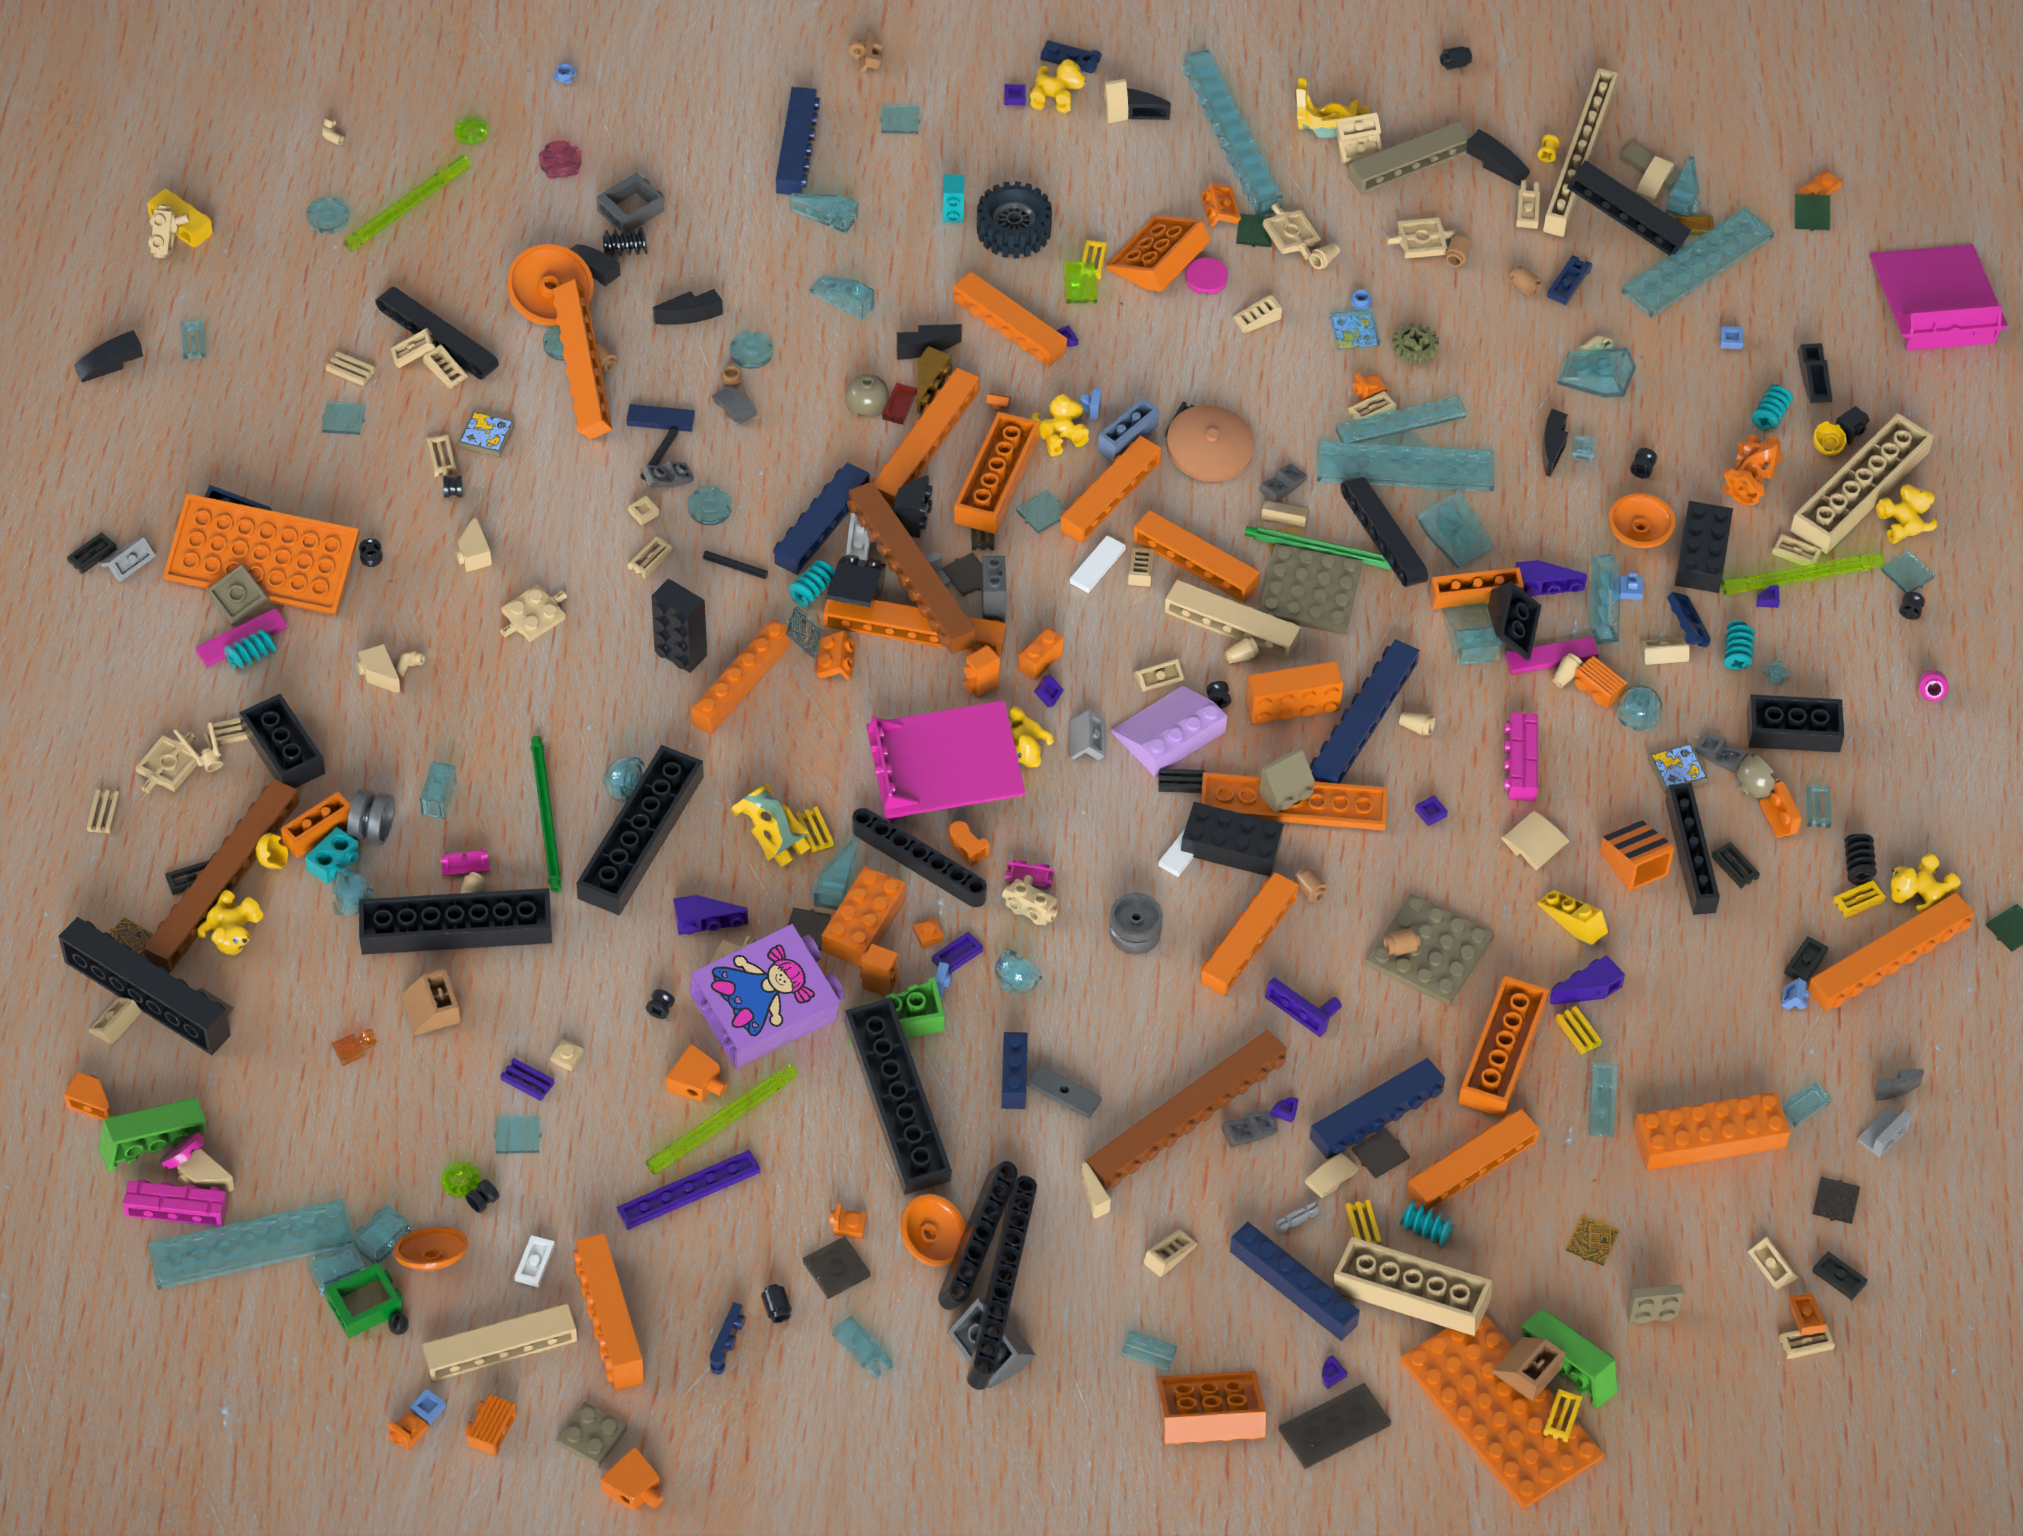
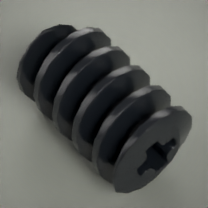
[603,228,647,257]
[1844,834,1877,885]

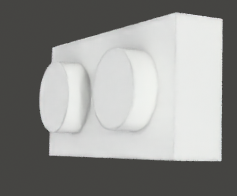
[515,1235,555,1288]

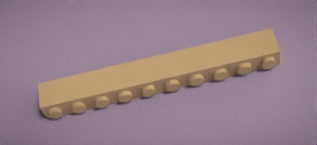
[1543,68,1618,237]

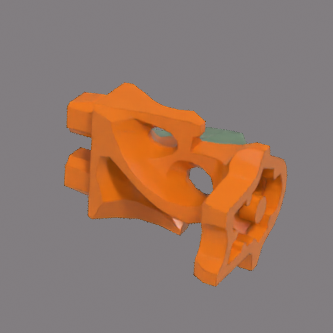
[1722,435,1783,506]

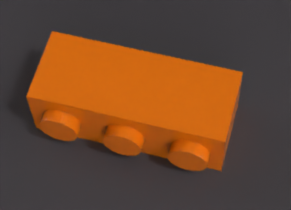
[281,791,351,859]

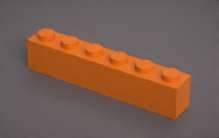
[953,271,1067,367]
[1060,436,1162,543]
[1133,510,1260,603]
[692,619,791,735]
[1200,872,1299,996]
[1407,1109,1540,1213]

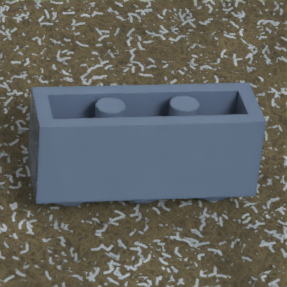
[1098,398,1159,462]

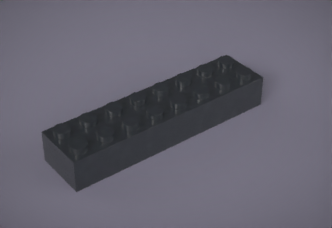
[576,745,704,916]
[359,888,552,955]
[59,917,230,1055]
[844,997,952,1195]

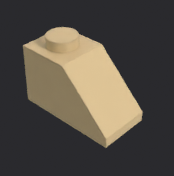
[456,518,492,572]
[356,644,401,693]
[177,1149,235,1192]

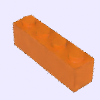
[1428,567,1524,609]

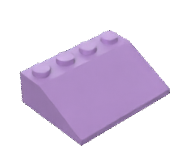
[1111,685,1227,777]

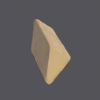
[1261,500,1309,528]
[1640,637,1689,665]
[1133,658,1185,693]
[89,997,141,1045]
[1747,1236,1799,1290]

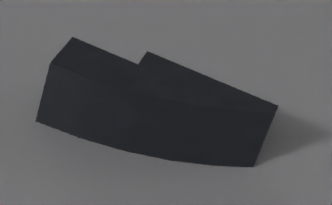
[1127,88,1171,120]
[1466,129,1530,186]
[570,244,621,286]
[653,289,723,325]
[897,324,962,360]
[74,330,143,382]
[1797,343,1833,403]
[1542,409,1568,477]

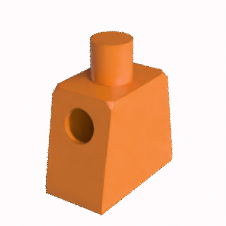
[666,1044,728,1102]
[600,1447,663,1510]

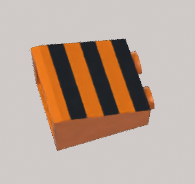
[1600,820,1674,891]

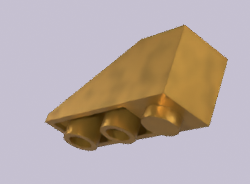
[917,346,953,414]

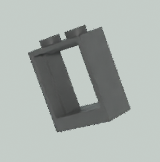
[596,173,664,233]
[982,556,1006,623]

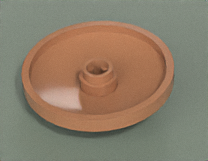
[1166,405,1254,482]

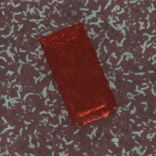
[882,383,917,425]

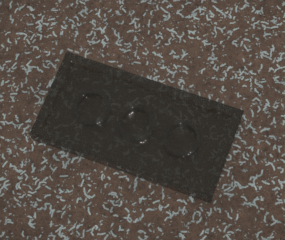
[1279,1383,1391,1469]

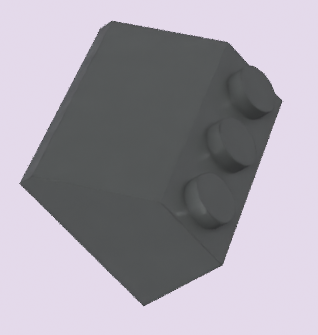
[948,1298,1036,1388]

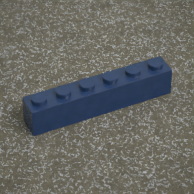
[776,87,820,196]
[773,462,870,575]
[1310,1057,1445,1159]
[1230,1222,1360,1341]

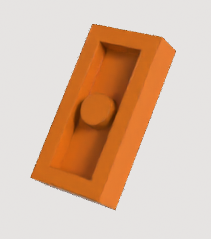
[1797,169,1842,207]
[1788,1293,1826,1336]

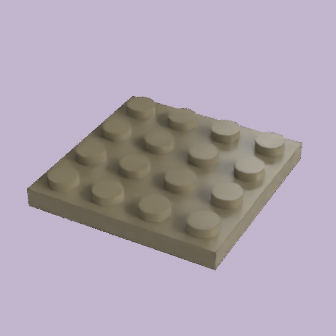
[1258,544,1363,635]
[1366,893,1494,1006]

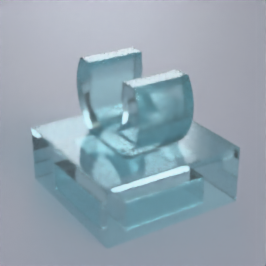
[1572,436,1596,462]

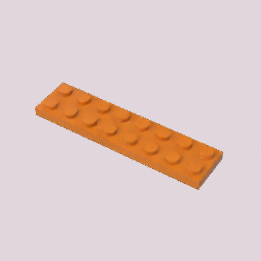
[1201,772,1388,830]

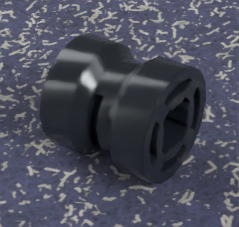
[1630,448,1658,479]
[465,1179,500,1213]

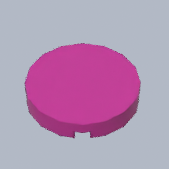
[1185,258,1228,294]
[160,1133,205,1169]

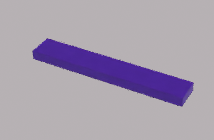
[617,1150,760,1230]

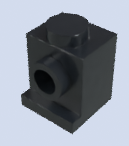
[1836,406,1870,445]

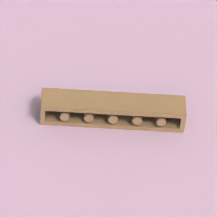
[1165,580,1301,660]
[422,1304,577,1382]

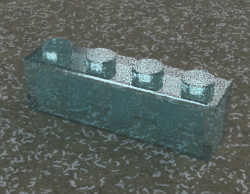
[1590,553,1620,645]

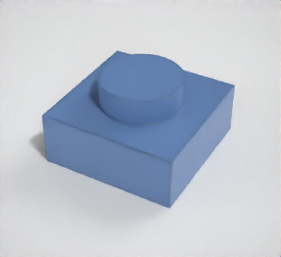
[1720,326,1743,349]
[935,962,952,996]
[410,1389,446,1425]

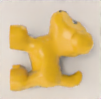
[1030,59,1086,113]
[1030,394,1089,457]
[1876,484,1937,544]
[1009,706,1054,767]
[1891,853,1961,913]
[197,890,263,956]

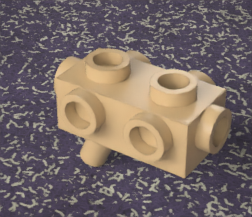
[149,205,190,258]
[1002,875,1058,926]

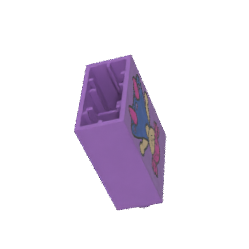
[689,924,845,1070]

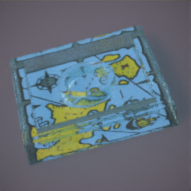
[1329,308,1380,350]

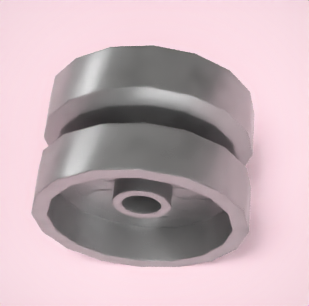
[347,788,395,845]
[1109,893,1163,954]

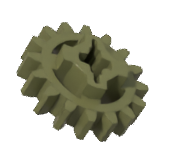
[1392,323,1439,365]

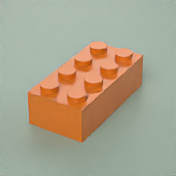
[1245,661,1343,725]
[822,865,907,968]

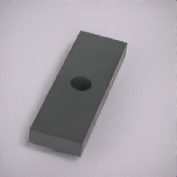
[1027,1065,1102,1119]

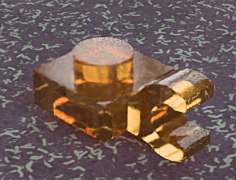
[332,1029,377,1066]

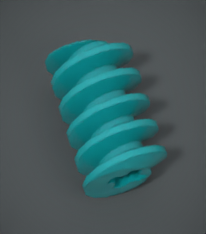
[1751,384,1793,430]
[789,560,835,608]
[1724,620,1755,671]
[224,629,277,671]
[1400,1199,1455,1248]

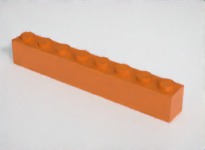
[553,279,613,440]
[872,368,980,509]
[823,599,1006,658]
[1808,893,1974,1011]

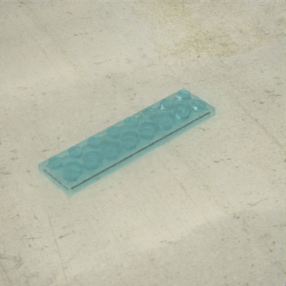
[1621,207,1774,317]
[1317,441,1494,491]
[147,1199,353,1290]

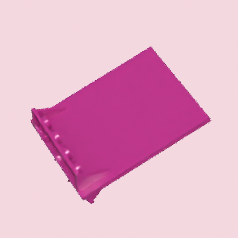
[1869,244,2008,351]
[866,701,1026,823]

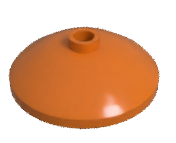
[1608,493,1676,548]
[900,1194,966,1267]
[394,1227,469,1271]

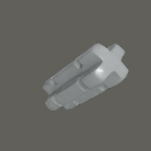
[1274,1202,1319,1233]

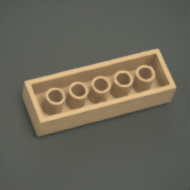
[1334,1237,1492,1336]

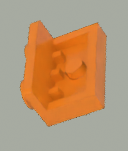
[816,631,856,680]

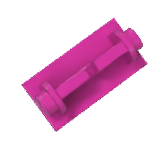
[441,848,490,877]
[1005,860,1054,889]

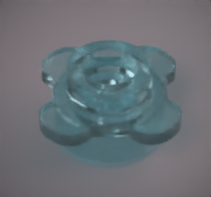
[1762,661,1790,684]

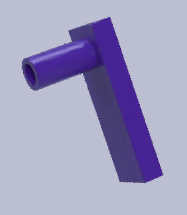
[1265,977,1342,1037]

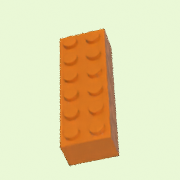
[954,411,1040,534]
[1458,975,1550,1118]
[1633,1092,1790,1171]
[572,1233,644,1391]

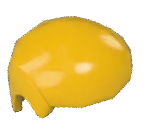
[1813,421,1847,456]
[256,833,288,869]

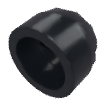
[388,1312,409,1335]

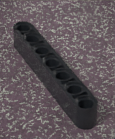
[375,286,499,380]
[1341,476,1428,587]
[852,808,987,907]
[938,1161,1018,1310]

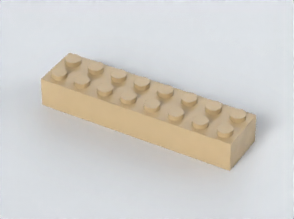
[1791,413,1934,554]

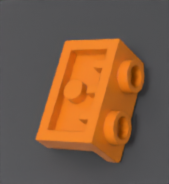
[1201,182,1241,227]
[1759,781,1802,838]

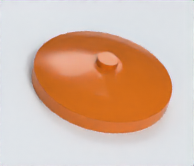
[507,244,594,326]

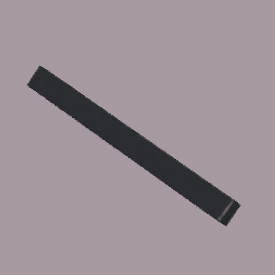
[967,1176,1037,1390]

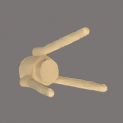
[174,722,223,772]

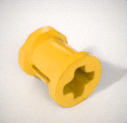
[1537,134,1560,163]

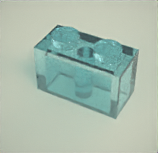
[420,762,457,819]
[353,1205,411,1264]
[307,1242,365,1297]

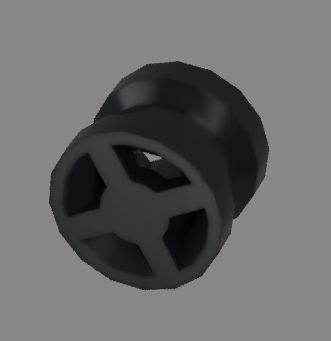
[443,475,463,498]
[359,538,383,567]
[1899,592,1925,620]
[1206,681,1231,709]
[646,989,675,1019]

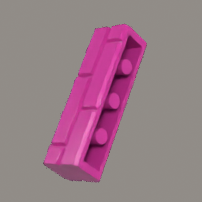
[1504,712,1538,801]
[123,1179,228,1227]

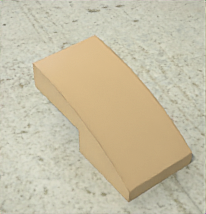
[1104,79,1128,123]
[1635,156,1674,202]
[1305,1153,1358,1198]

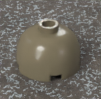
[846,374,889,418]
[1737,752,1780,799]

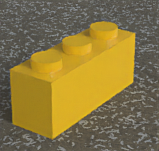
[147,188,213,248]

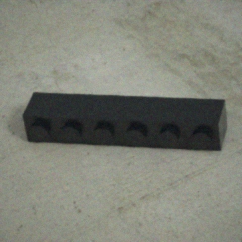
[1567,160,1692,258]
[1665,783,1720,915]

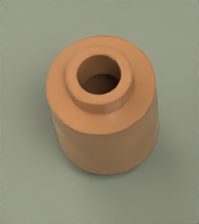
[1445,235,1472,267]
[1510,266,1541,296]
[596,341,617,373]
[1294,868,1327,902]
[1383,928,1420,956]

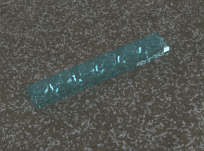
[1335,396,1467,446]

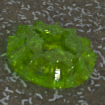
[454,116,488,144]
[441,1161,480,1197]

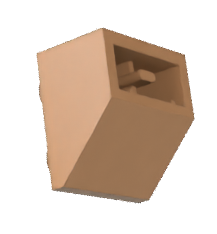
[401,969,460,1036]
[1492,1337,1566,1401]

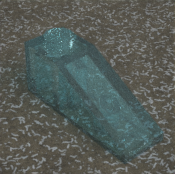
[1666,156,1701,216]
[790,193,858,233]
[809,276,874,320]
[810,840,857,910]
[1589,1062,1618,1137]

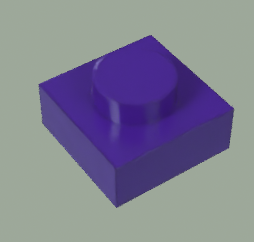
[1004,84,1025,106]
[1034,674,1064,707]
[1415,795,1448,826]

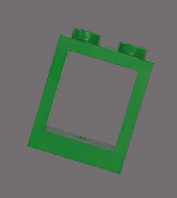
[325,1263,404,1339]

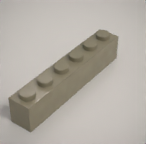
[1349,121,1471,194]

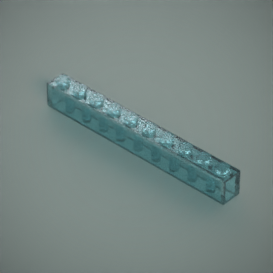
[1182,50,1283,216]

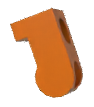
[949,821,990,867]

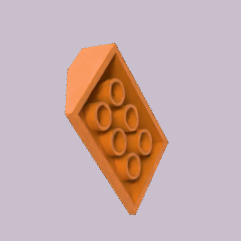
[1105,215,1211,292]
[1156,1371,1266,1444]

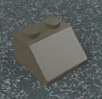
[1259,747,1315,813]

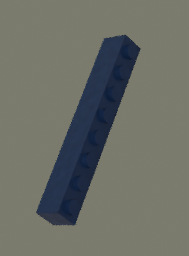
[1310,639,1420,784]

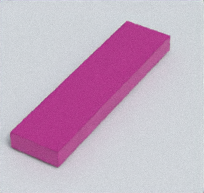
[195,608,287,667]
[1505,637,1599,675]

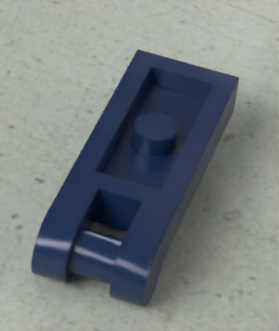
[1040,40,1102,73]
[1547,255,1593,305]
[1667,592,1711,648]
[710,1302,746,1375]

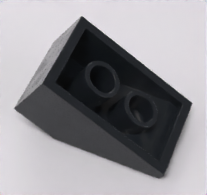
[826,555,887,607]
[1488,581,1542,660]

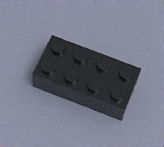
[1675,501,1733,593]
[651,578,707,673]
[239,693,326,788]
[1747,694,1844,752]
[1181,802,1284,877]

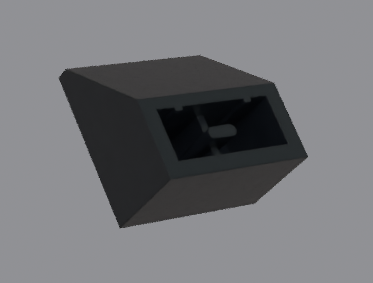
[894,475,933,538]

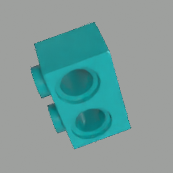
[942,174,965,223]
[305,827,360,885]

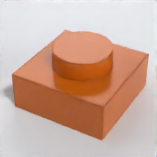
[986,393,1012,410]
[913,918,944,948]

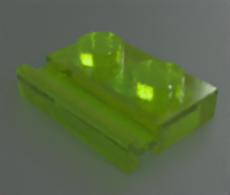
[1063,262,1098,304]

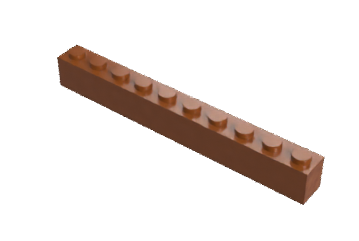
[847,481,976,654]
[143,779,299,973]
[1086,1029,1287,1190]

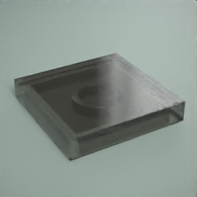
[802,1236,871,1299]

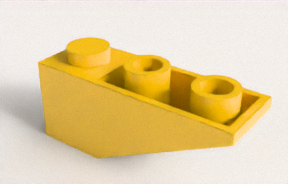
[1537,890,1608,945]

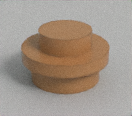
[720,365,742,386]

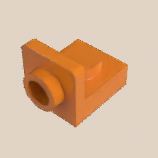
[1352,372,1387,401]
[829,1202,867,1239]
[388,1410,429,1450]

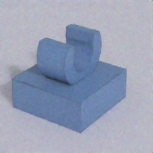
[1080,388,1102,420]
[1619,572,1643,600]
[1781,978,1810,1010]

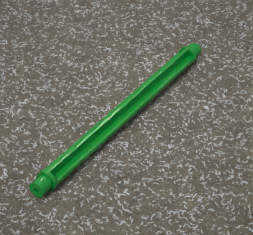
[1245,526,1392,570]
[530,736,562,892]

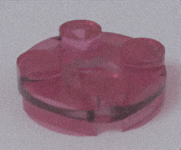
[539,141,582,179]

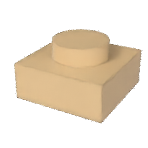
[628,496,660,526]
[550,1039,584,1071]

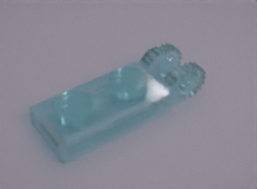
[832,1316,894,1378]

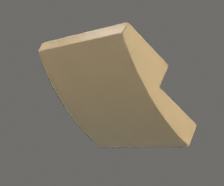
[1336,113,1383,164]
[1502,811,1569,871]

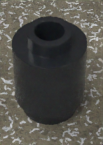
[1440,46,1472,70]
[761,1284,792,1323]

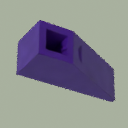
[1515,560,1587,597]
[673,895,749,935]
[1549,955,1625,1005]

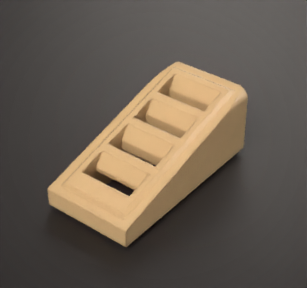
[1233,295,1282,334]
[423,344,468,389]
[1128,547,1154,587]
[1081,1163,1111,1219]
[1144,1229,1197,1277]

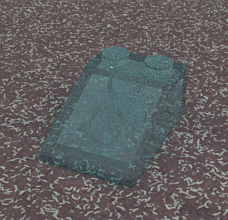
[1557,348,1636,398]
[1416,490,1494,568]
[1443,604,1503,665]

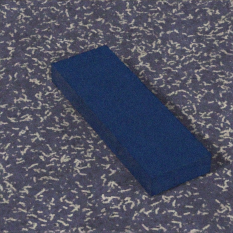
[626,404,695,432]

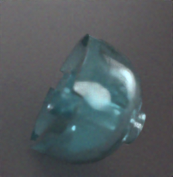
[1616,685,1663,731]
[603,757,644,802]
[333,869,373,916]
[995,949,1043,994]

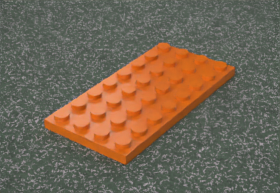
[163,494,360,616]
[1400,1314,1604,1510]

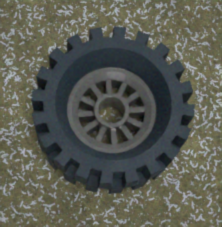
[977,181,1052,258]

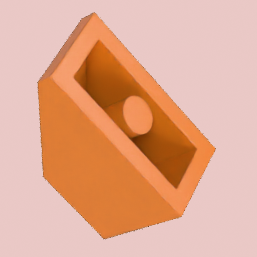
[64,1072,112,1120]

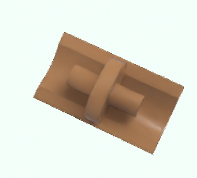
[848,30,882,72]

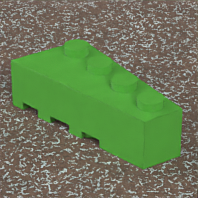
[1521,1309,1618,1409]

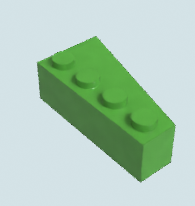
[845,977,944,1047]
[98,1098,206,1171]

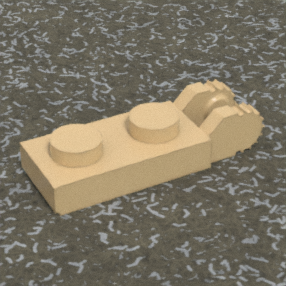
[1516,180,1540,229]

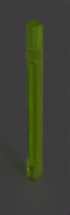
[344,155,471,252]
[1721,552,1886,595]
[645,1065,799,1175]

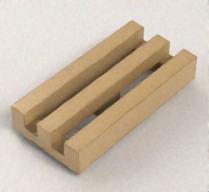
[390,328,435,368]
[326,351,375,386]
[1348,391,1397,427]
[427,435,457,477]
[1772,534,1822,570]
[628,536,674,579]
[207,718,248,746]
[86,789,120,834]
[1779,1324,1835,1359]

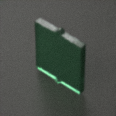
[1795,193,1830,231]
[1236,214,1272,247]
[1986,904,2023,952]

